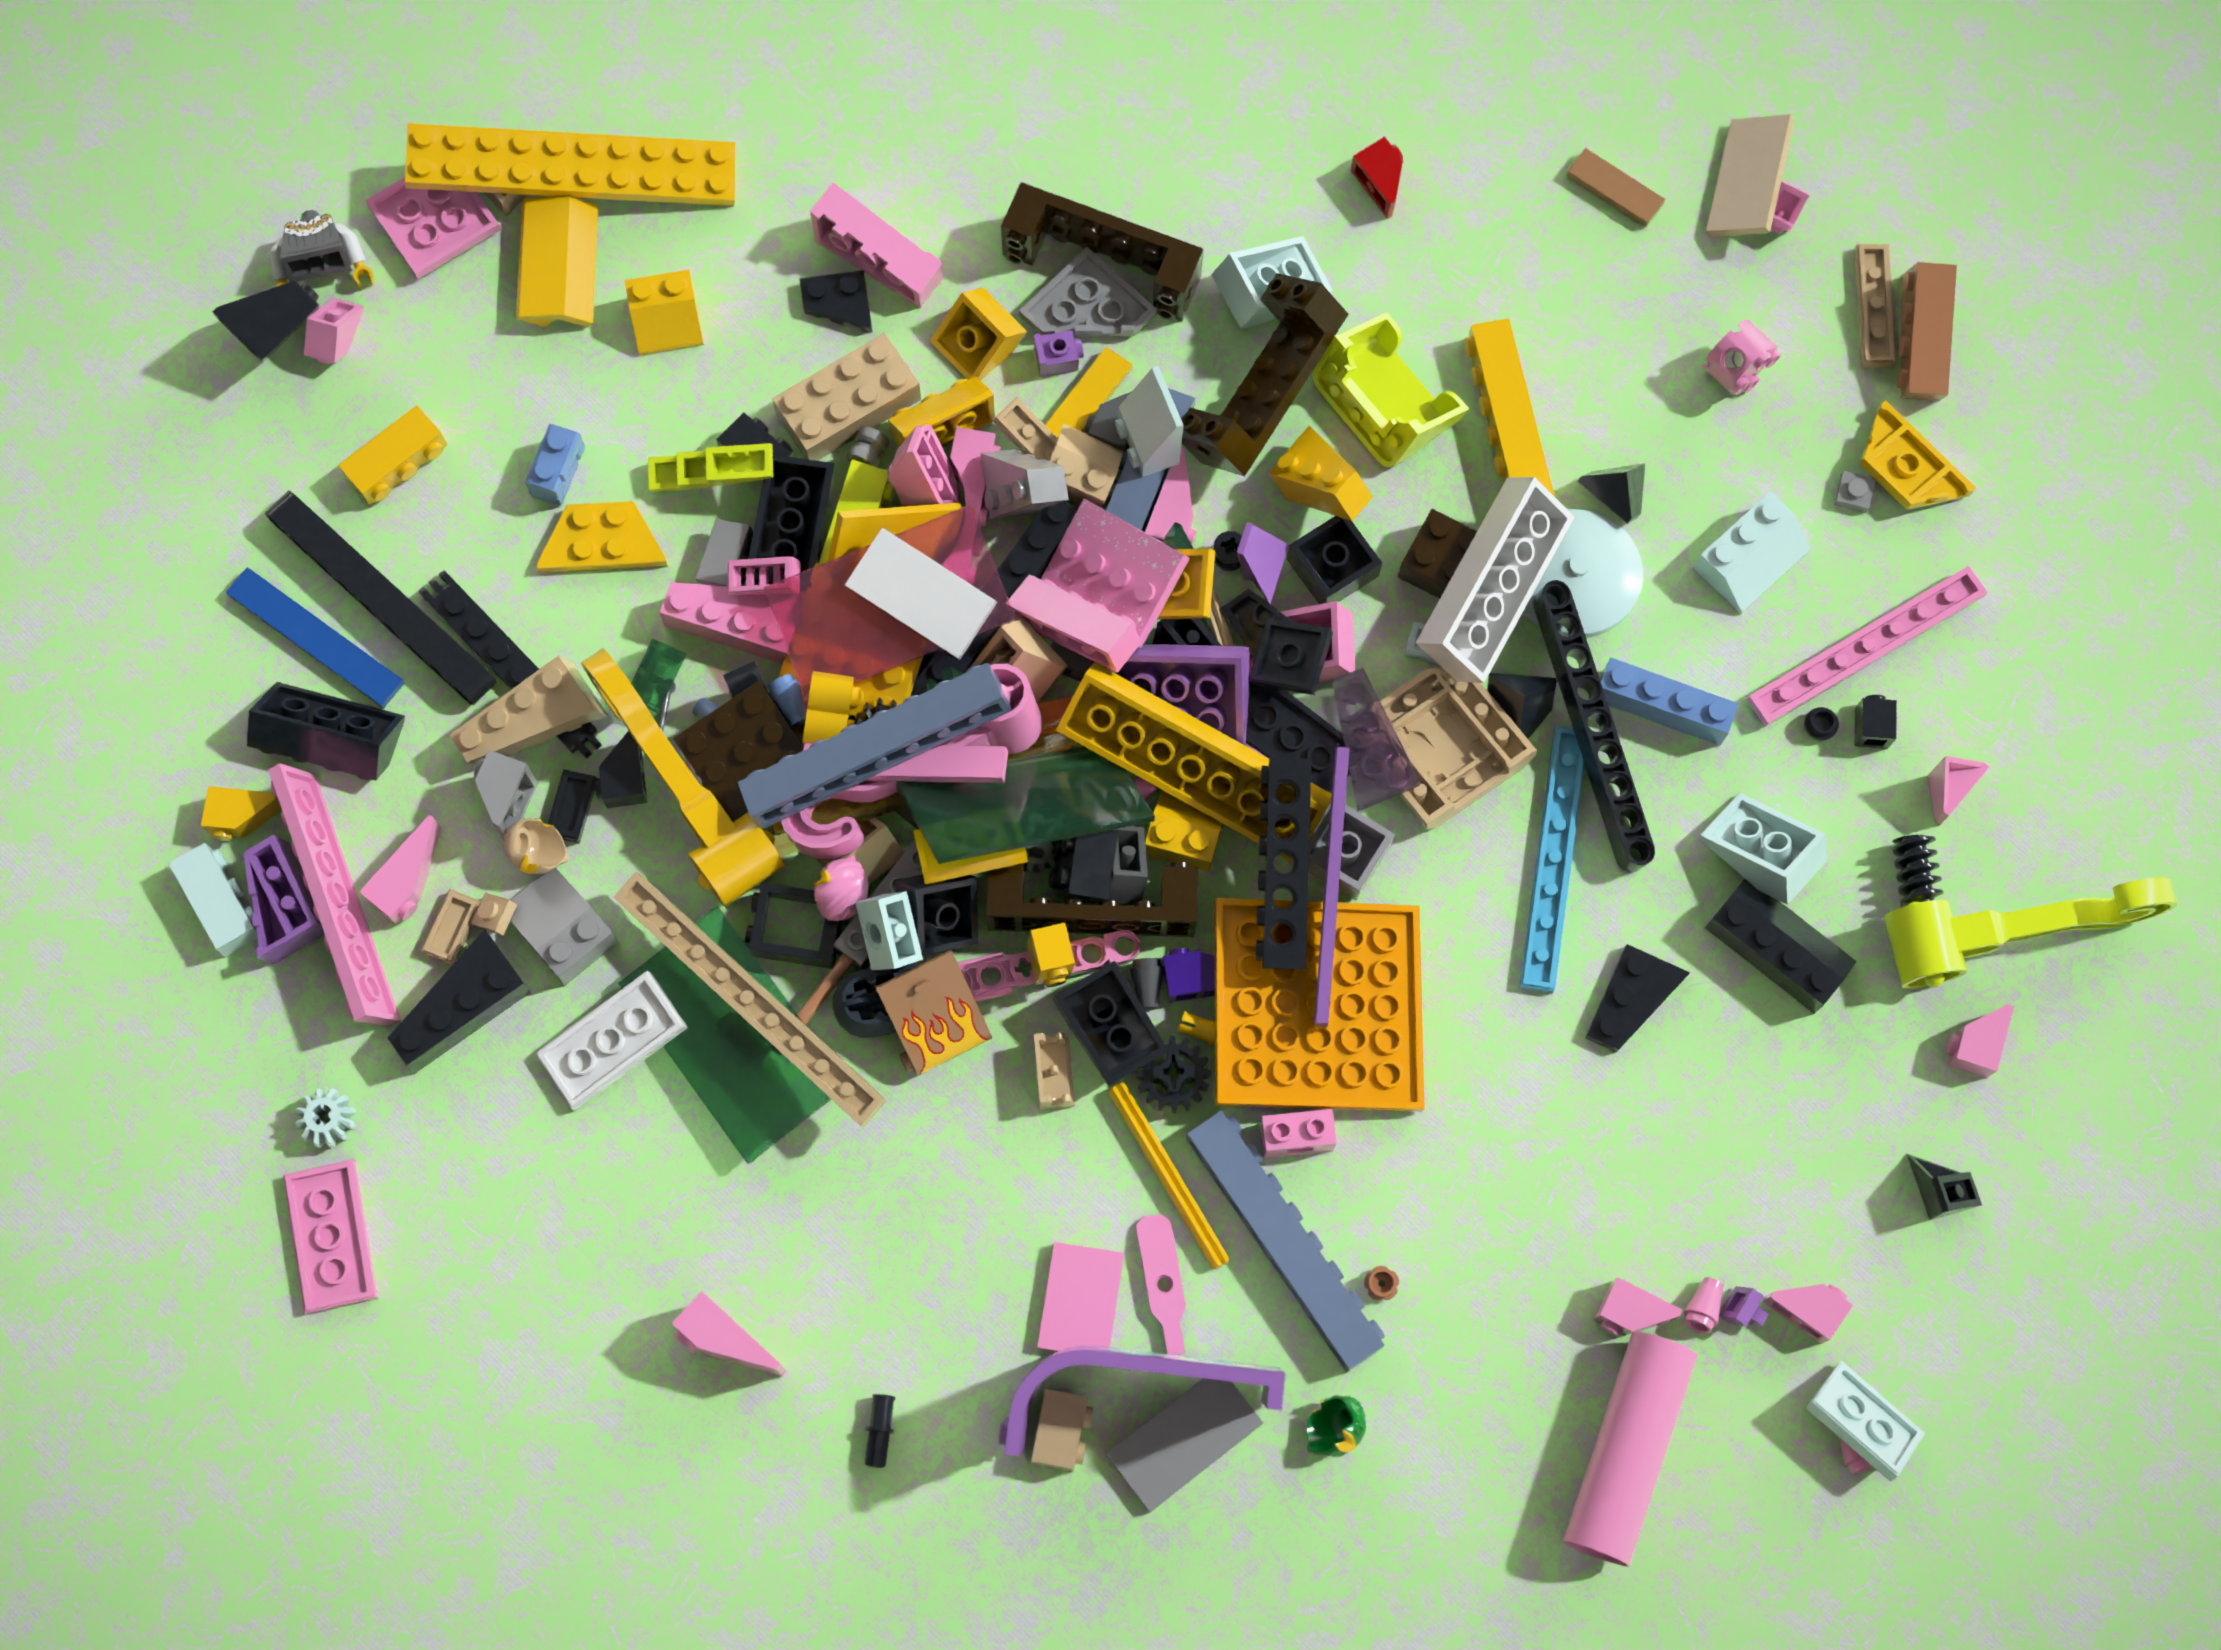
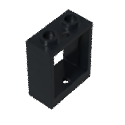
[745,882,842,969]

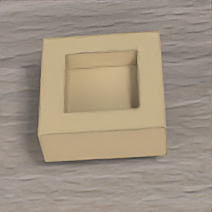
[471,893,518,936]

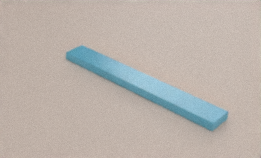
[1519,726,1584,993]

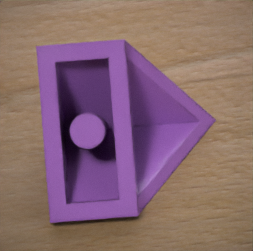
[1237,523,1289,604]

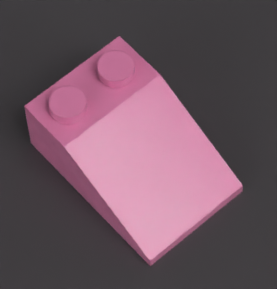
[1249,601,1356,682]
[671,1291,787,1377]

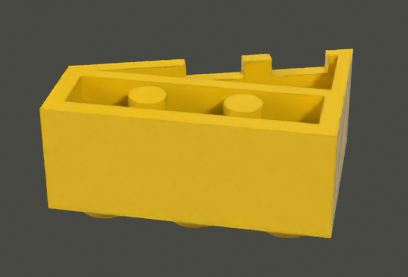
[1269,426,1373,521]

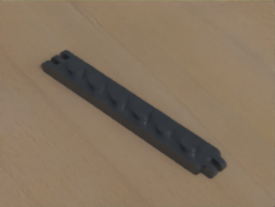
[418,570,602,759]

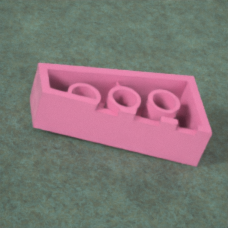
[810,182,943,308]
[659,582,806,664]

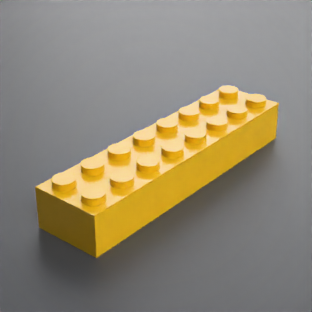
[1056,662,1332,863]

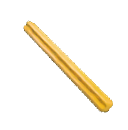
[1109,1083,1229,1269]

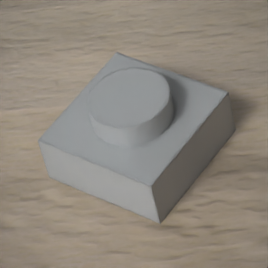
[1834,471,1875,513]

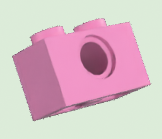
[1260,1109,1337,1158]

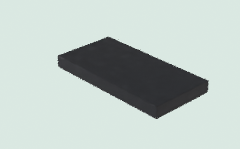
[1246,683,1365,794]

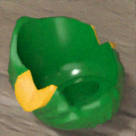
[1306,1395,1366,1457]

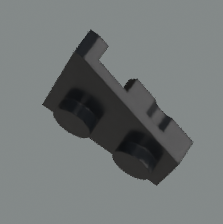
[799,270,873,333]

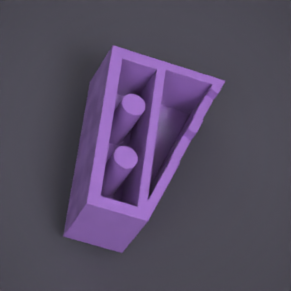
[243,835,325,964]

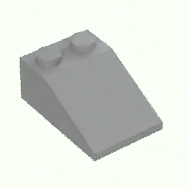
[510,868,618,986]

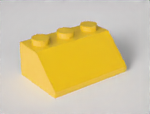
[888,376,995,448]

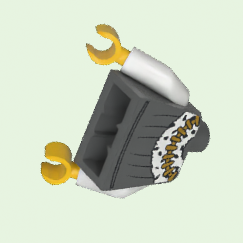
[270,210,375,289]

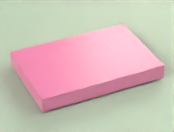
[1037,1242,1124,1352]

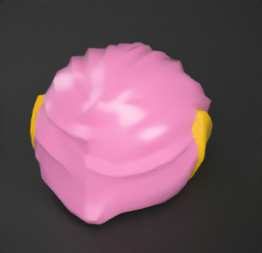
[813,855,869,921]

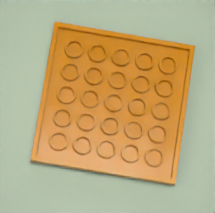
[1214,898,1425,1112]

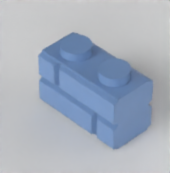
[525,424,585,506]

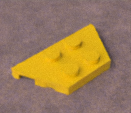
[1860,400,1976,510]
[537,501,667,573]

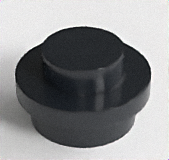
[1804,707,1839,741]

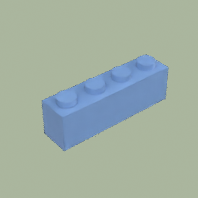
[1600,657,1739,746]

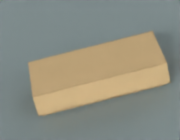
[421,889,481,965]

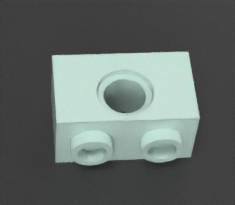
[855,891,923,970]

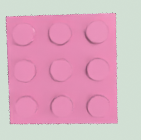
[365,177,501,279]

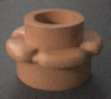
[1364,1266,1399,1301]

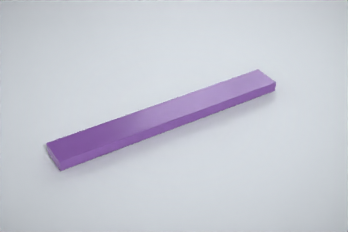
[1314,747,1349,1028]

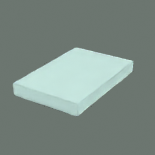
[1806,1361,1925,1482]

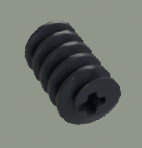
[1892,834,1944,908]

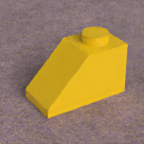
[201,786,282,841]

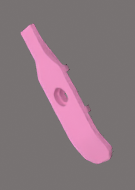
[1136,1214,1186,1355]

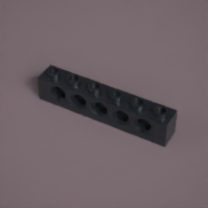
[1256,757,1312,970]

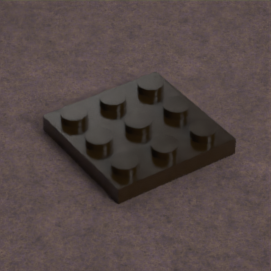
[673,681,804,822]

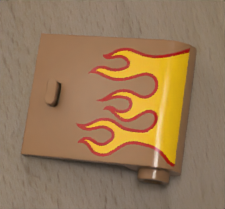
[875,950,992,1076]

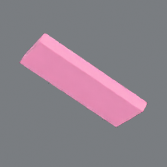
[283,1159,378,1314]

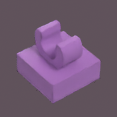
[1719,1286,1769,1327]

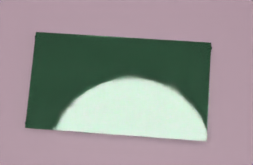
[896,746,1155,864]
[618,906,832,1164]

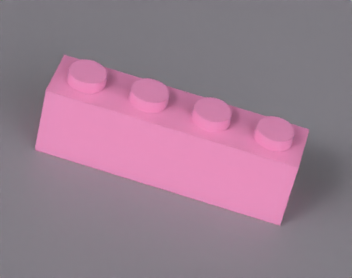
[1006,574,1142,673]

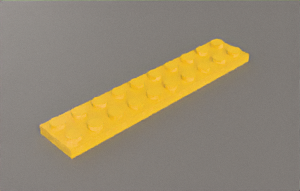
[405,123,735,206]

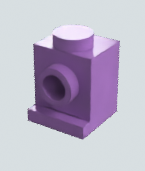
[1034,330,1084,377]

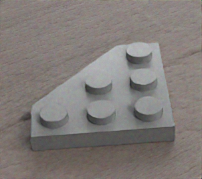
[1019,247,1157,337]

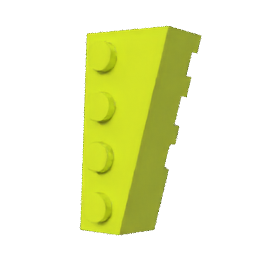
[819,460,896,566]

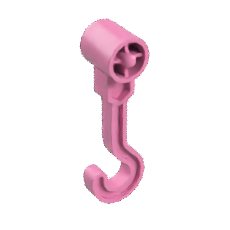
[781,664,1043,859]

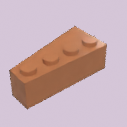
[1897,262,1957,401]

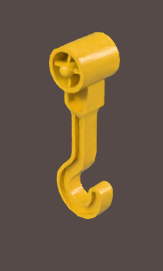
[581,648,785,907]

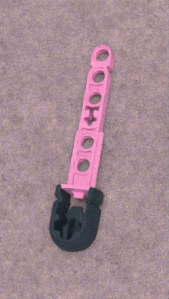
[833,930,1141,1038]

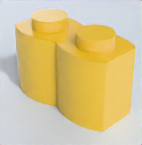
[803,671,860,743]

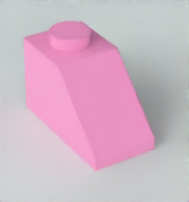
[304,298,364,364]
[1946,1004,2014,1078]
[1594,1277,1682,1337]
[1763,1284,1853,1344]

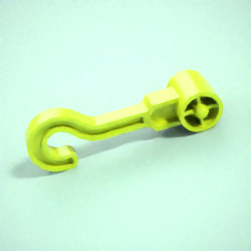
[1884,877,2177,989]

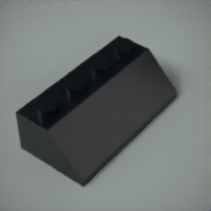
[745,454,835,592]
[247,682,405,781]
[1705,879,1857,1014]

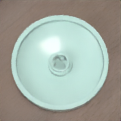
[1523,509,1643,638]

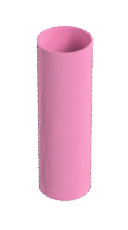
[1563,1331,1698,1567]

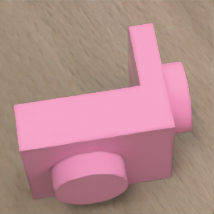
[1771,180,1810,234]

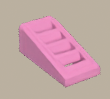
[728,556,801,595]

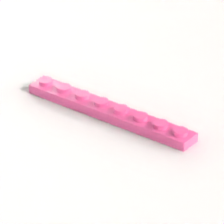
[1747,566,1988,727]

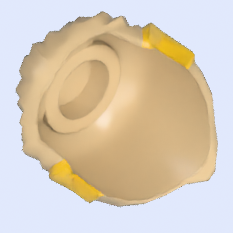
[503,817,569,874]

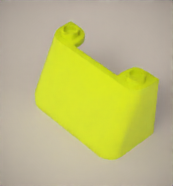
[1312,312,1469,468]

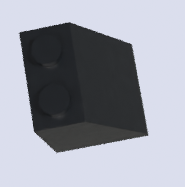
[212,280,319,363]

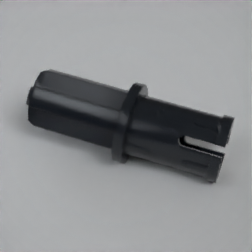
[865,1394,896,1468]

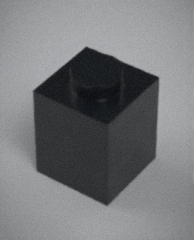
[1854,695,1897,749]

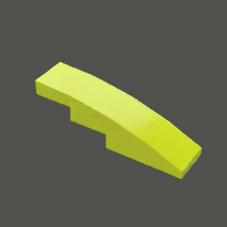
[648,443,773,492]

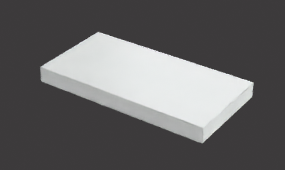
[845,528,997,660]
[535,971,688,1111]

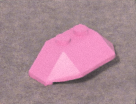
[888,424,965,541]

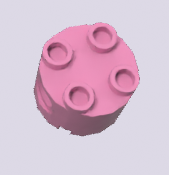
[1702,319,1781,395]

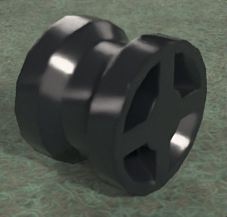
[1213,531,1242,571]

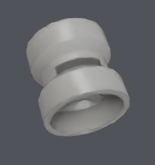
[846,426,890,467]

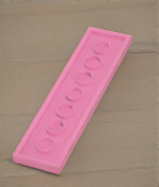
[268,763,401,1026]

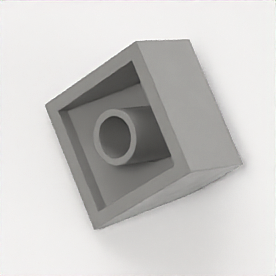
[474,750,538,838]

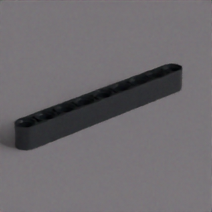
[265,490,497,706]
[1533,580,1655,872]

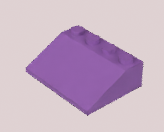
[1108,644,1250,746]

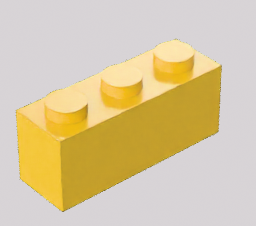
[338,405,448,506]

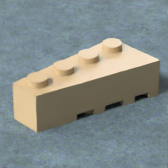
[450,655,608,765]

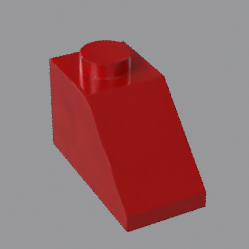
[1351,136,1403,219]

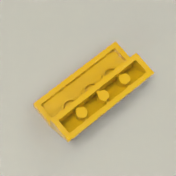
[516,195,598,328]

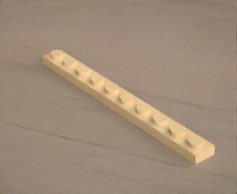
[613,872,887,1127]

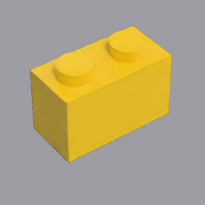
[1026,923,1075,987]

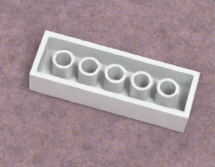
[1416,477,1574,683]

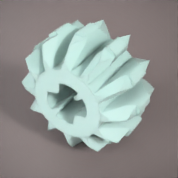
[295,1088,356,1148]

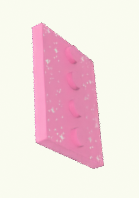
[1041,499,1190,648]

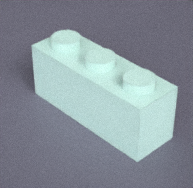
[168,843,257,957]

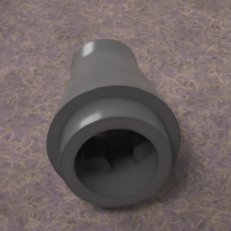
[1130,958,1164,1008]

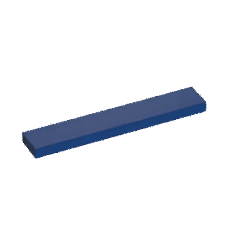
[226,567,405,709]

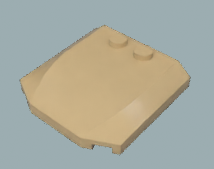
[1356,668,1537,829]

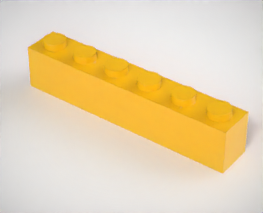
[1464,318,1555,497]

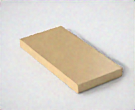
[1706,114,1795,237]

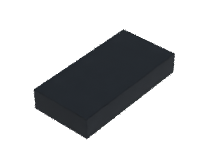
[548,769,597,843]

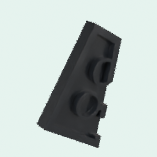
[1221,588,1329,659]
[1585,944,1690,1053]

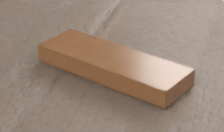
[1566,148,1666,227]

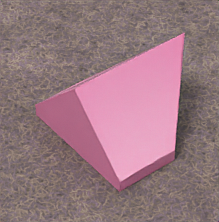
[1928,756,1989,825]

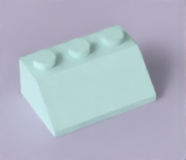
[1693,491,1811,614]

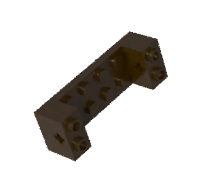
[1001,182,1204,321]
[1181,273,1349,477]
[986,862,1198,937]

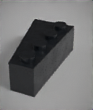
[387,929,531,1074]

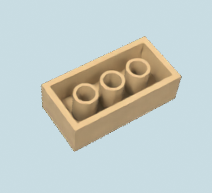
[772,333,921,461]

